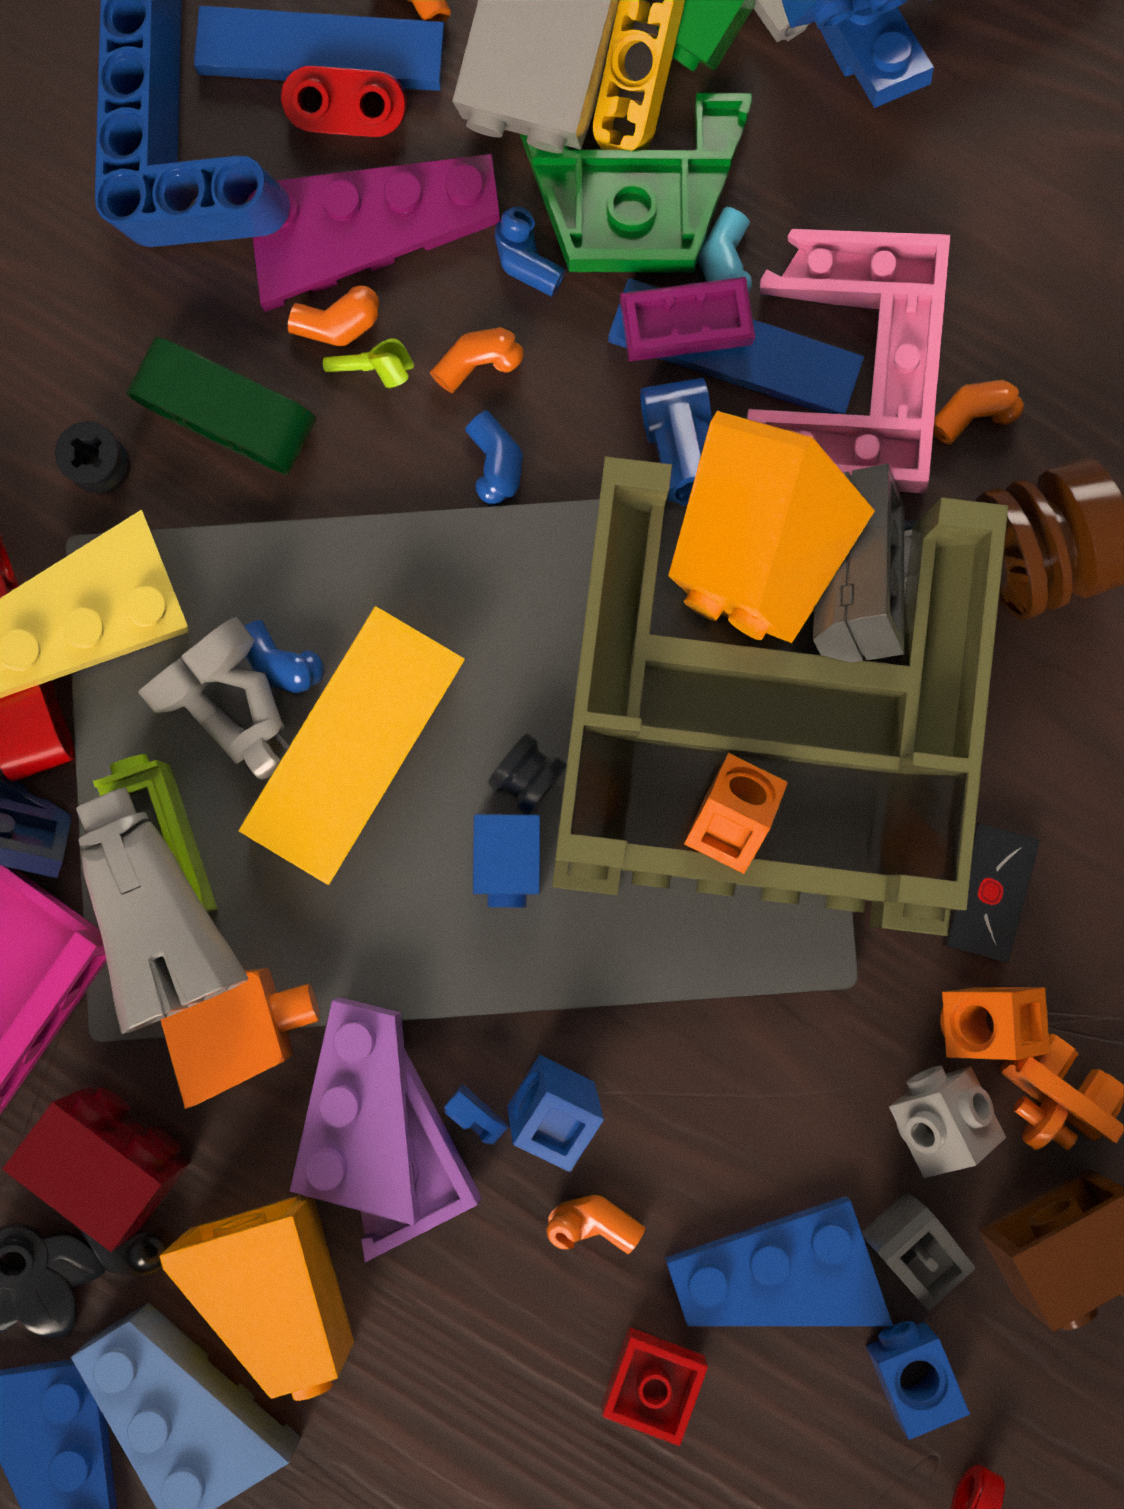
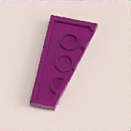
[248,154,500,312]

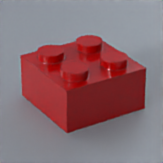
[601,1327,708,1446]

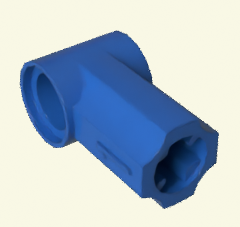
[640,378,712,507]

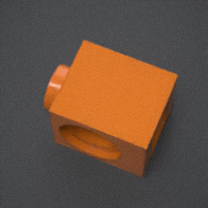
[684,753,788,874]
[940,987,1050,1060]

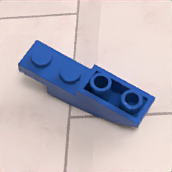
[820,7,934,108]

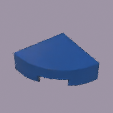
[444,1084,510,1144]

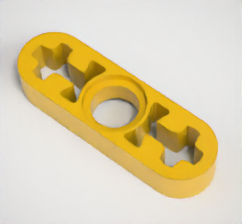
[593,0,685,151]

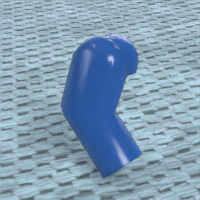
[465,410,523,506]

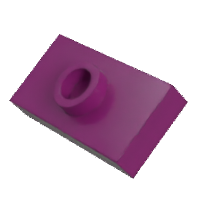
[620,277,755,362]

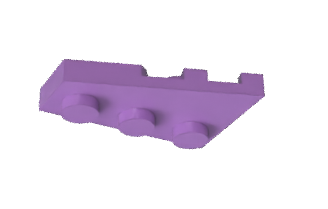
[290,997,420,1226]
[360,1048,482,1262]

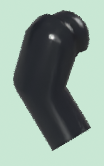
[79,1228,167,1276]

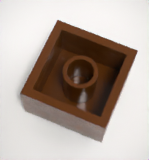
[978,1169,1124,1332]

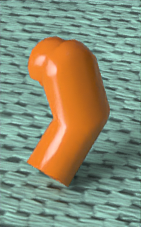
[288,285,380,346]

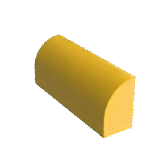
[238,606,465,885]

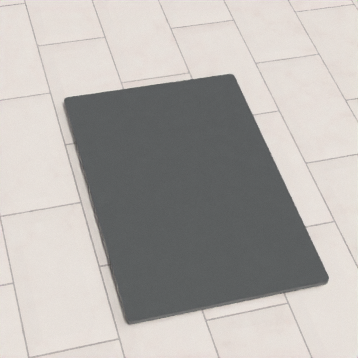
[66,499,858,1042]

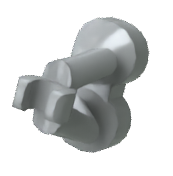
[138,617,290,779]

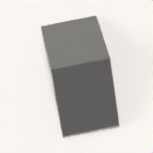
[861,1191,976,1311]

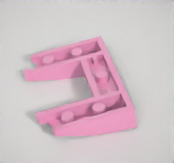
[747,229,950,494]

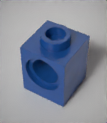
[473,814,540,908]
[507,1055,604,1172]
[866,1321,970,1440]

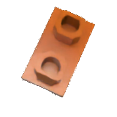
[998,1033,1124,1150]

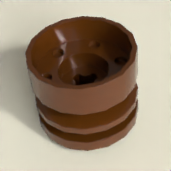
[976,457,1124,621]

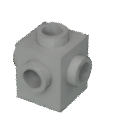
[889,1066,1006,1178]

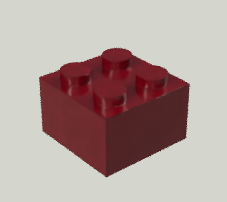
[2,1086,191,1252]

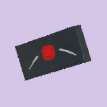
[942,823,1040,963]

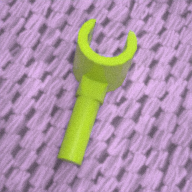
[323,338,415,388]

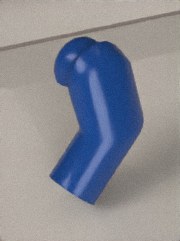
[494,206,566,297]
[244,620,325,693]

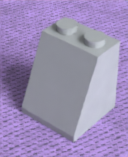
[452,0,619,153]

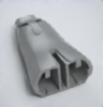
[76,788,248,1034]

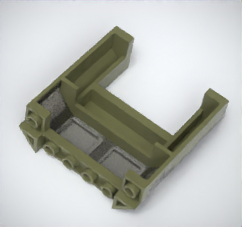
[552,456,1008,936]

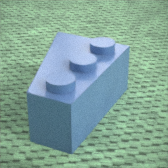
[71,1302,301,1509]

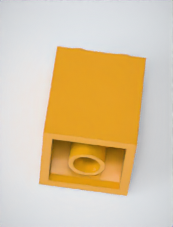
[668,411,875,643]
[160,1195,354,1401]

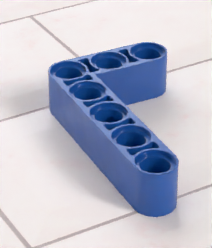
[95,0,290,247]

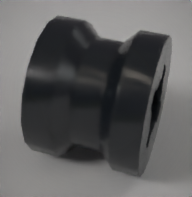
[55,421,131,495]
[487,733,567,815]

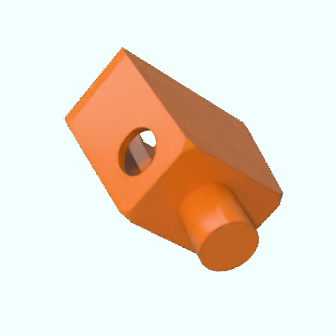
[161,968,320,1109]

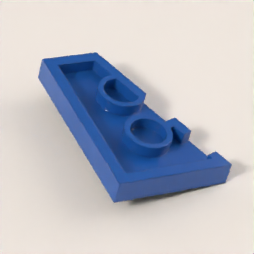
[665,1196,893,1326]

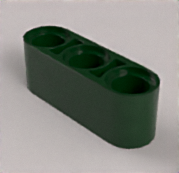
[126,337,317,475]

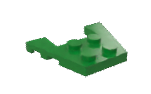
[519,93,752,273]

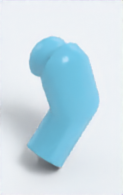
[699,207,752,293]

